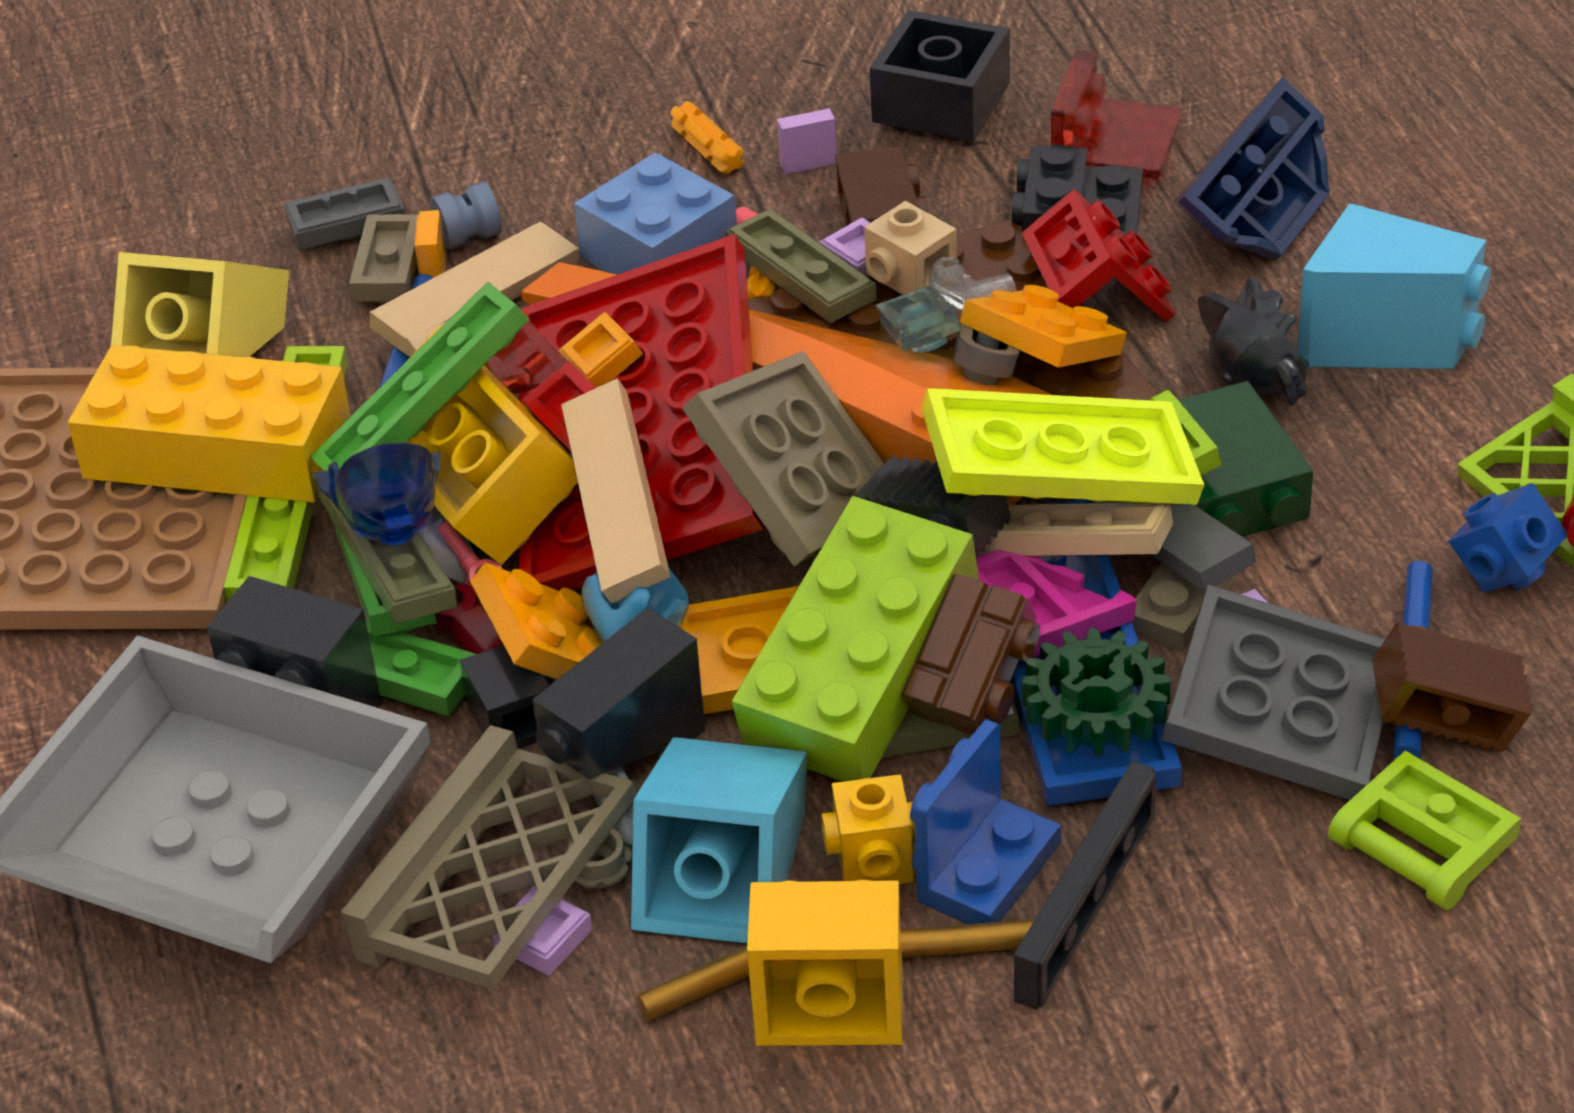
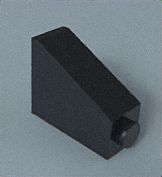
[533,607,705,779]

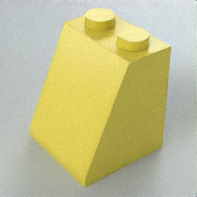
[111,252,289,357]

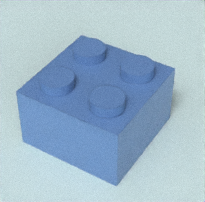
[574,152,737,275]

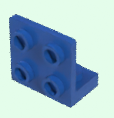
[910,719,1061,924]

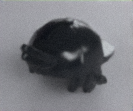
[1198,278,1310,406]

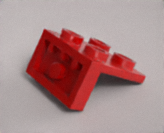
[1021,189,1176,322]

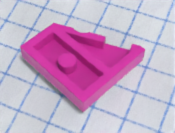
[976,549,1137,658]

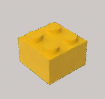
[747,880,903,1046]

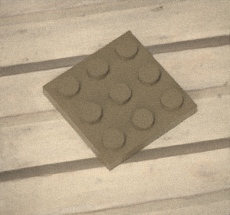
[682,351,884,567]

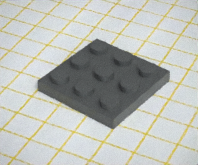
[1161,584,1385,800]

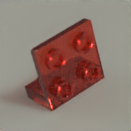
[1051,49,1181,179]

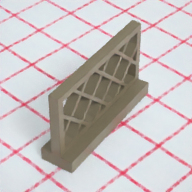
[340,725,637,990]

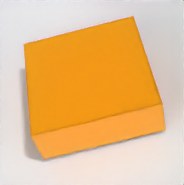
[414,210,446,278]
[558,312,643,388]

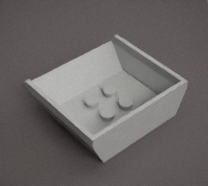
[0,635,431,963]

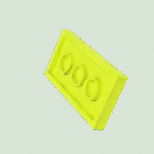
[921,388,1204,505]

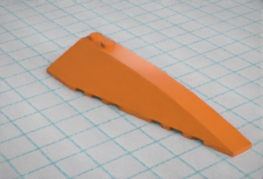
[520,262,1052,505]

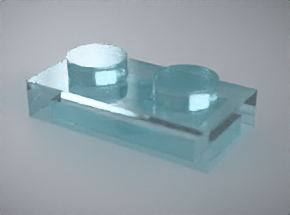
[875,285,961,353]

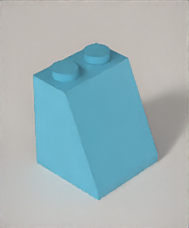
[1297,203,1491,369]
[631,737,807,943]

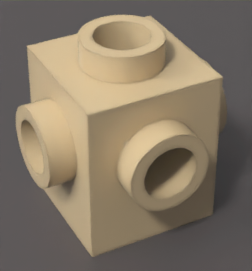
[864,201,957,303]

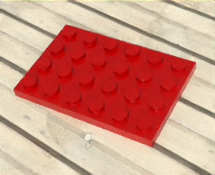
[518,234,764,591]

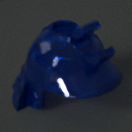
[313,443,441,545]

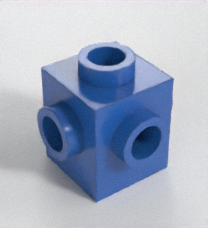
[1448,483,1567,593]

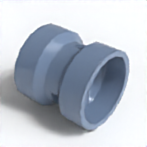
[430,181,502,251]

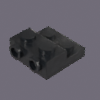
[1012,144,1143,234]

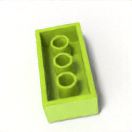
[732,496,979,782]

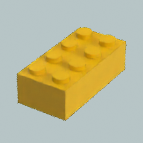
[392,326,578,566]
[67,345,351,503]

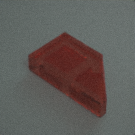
[485,321,567,394]

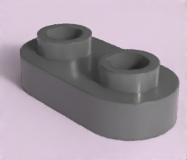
[954,323,1020,384]

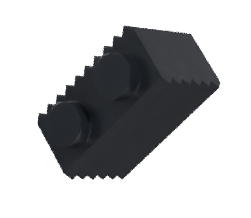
[855,455,1010,559]

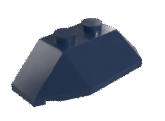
[1173,77,1329,261]

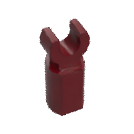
[432,583,504,654]

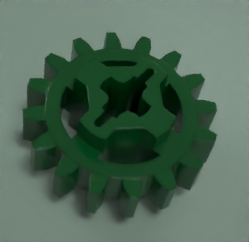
[1022,628,1171,756]

